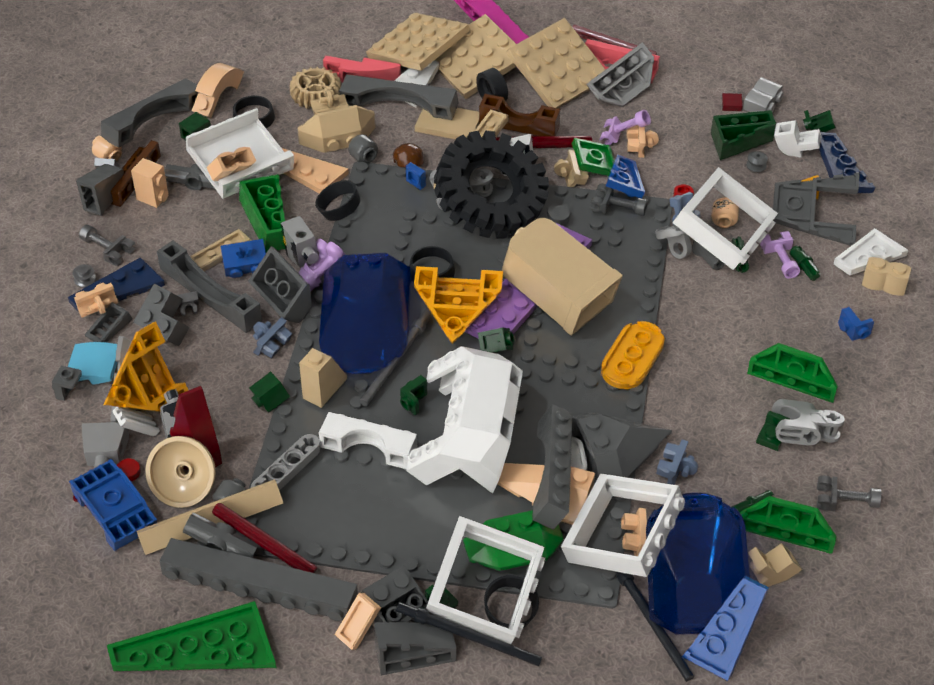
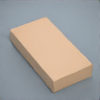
[335,593,381,650]

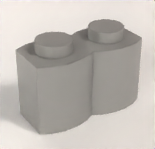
[743,77,784,112]

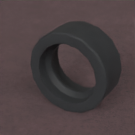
[476,68,508,101]

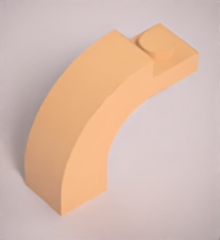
[192,63,244,118]

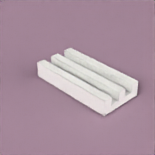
[113,407,160,436]

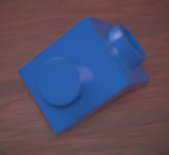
[838,307,874,341]

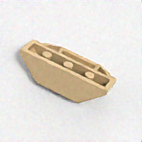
[297,105,375,153]

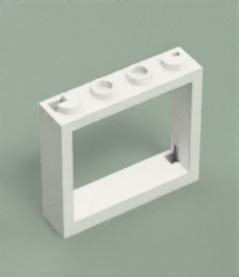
[673,167,778,270]
[561,474,685,577]
[426,516,545,645]

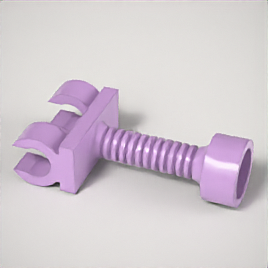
[600,110,651,145]
[760,231,800,279]

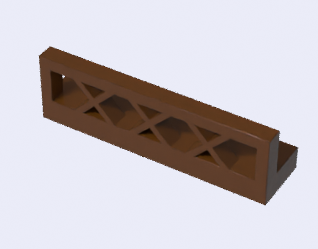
[111,140,161,207]

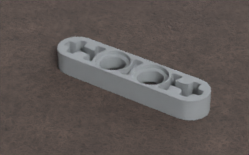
[251,434,320,491]

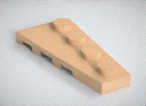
[282,148,349,194]

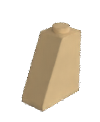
[299,348,347,408]

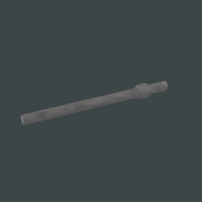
[360,309,432,406]

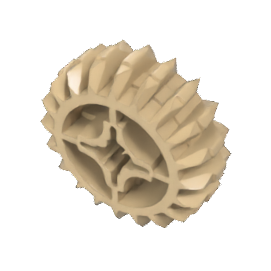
[290,66,341,109]

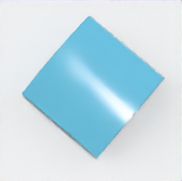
[68,342,117,384]

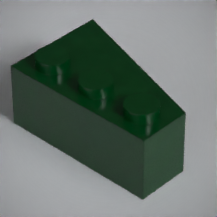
[711,110,776,160]

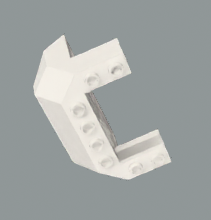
[406,346,523,493]

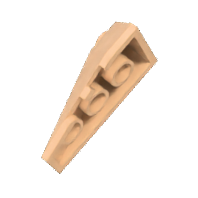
[497,463,595,525]

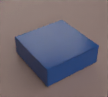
[406,162,426,190]

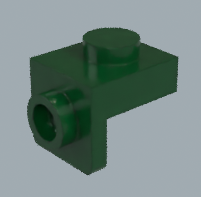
[803,110,836,132]
[400,375,427,415]

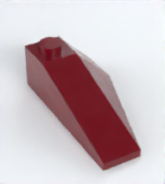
[169,386,222,470]

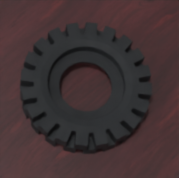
[434,130,549,239]

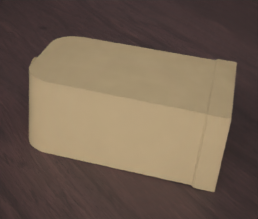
[502,218,623,336]

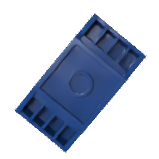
[69,459,157,551]

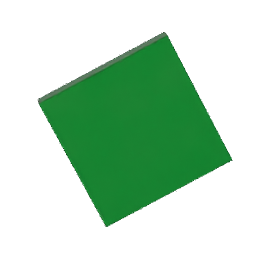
[572,138,614,176]

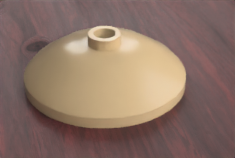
[146,436,215,508]

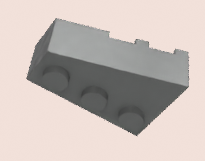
[374,622,456,676]

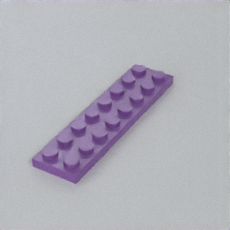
[465,223,592,339]

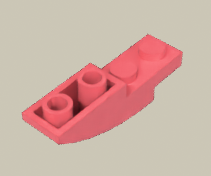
[323,56,401,83]

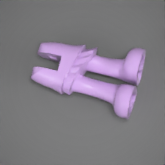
[298,239,345,292]

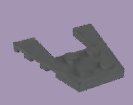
[773,172,859,246]

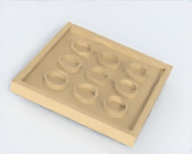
[366,13,470,71]
[435,14,517,99]
[506,18,606,108]

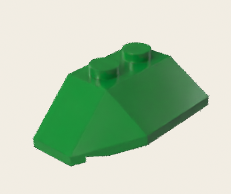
[747,343,838,403]
[738,496,837,554]
[463,510,564,571]

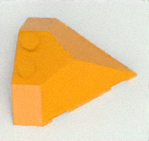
[414,266,503,344]
[103,321,188,412]

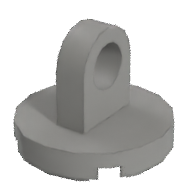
[655,225,692,259]

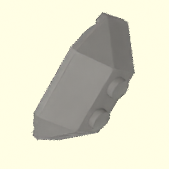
[586,42,654,107]

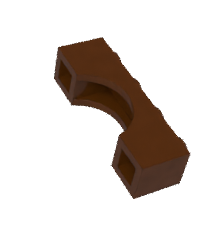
[479,94,561,136]

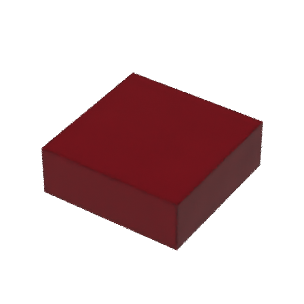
[722,93,743,111]

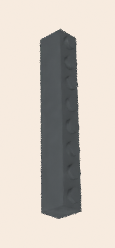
[159,538,358,621]

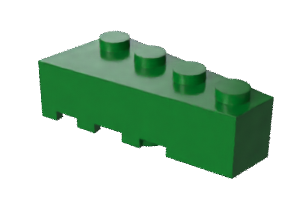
[239,174,285,253]

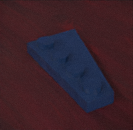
[818,132,875,193]
[68,257,165,312]

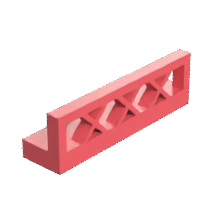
[585,39,660,84]

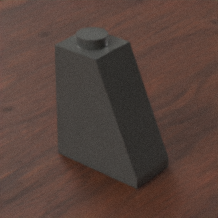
[76,164,124,216]

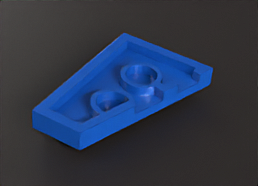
[605,155,645,198]

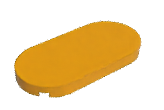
[601,321,664,389]

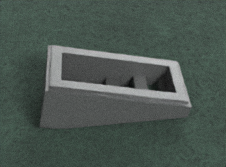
[84,302,132,343]

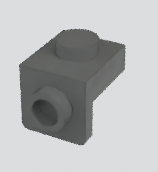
[52,365,82,401]

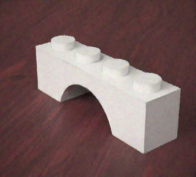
[319,412,417,469]

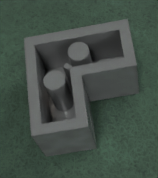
[133,284,189,346]

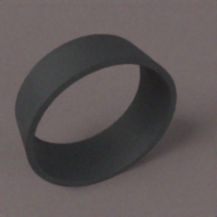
[233,95,275,128]
[315,180,360,221]
[408,246,455,282]
[484,575,539,628]

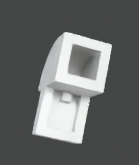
[774,120,821,157]

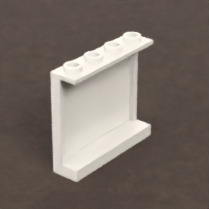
[186,108,294,199]

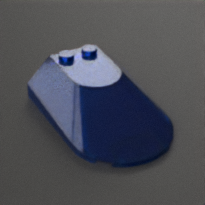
[319,253,411,374]
[646,493,750,634]

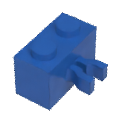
[221,239,266,278]

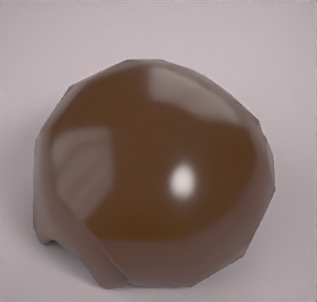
[393,143,424,167]

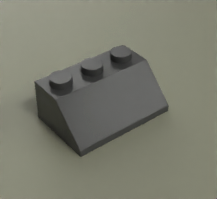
[248,247,312,323]

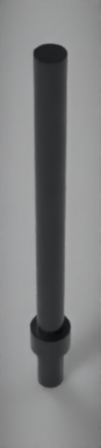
[616,572,694,682]
[395,602,542,666]

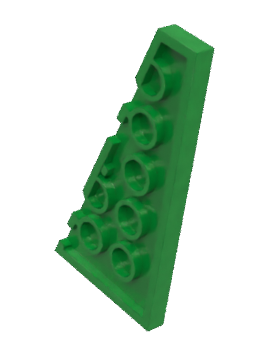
[107,601,276,671]

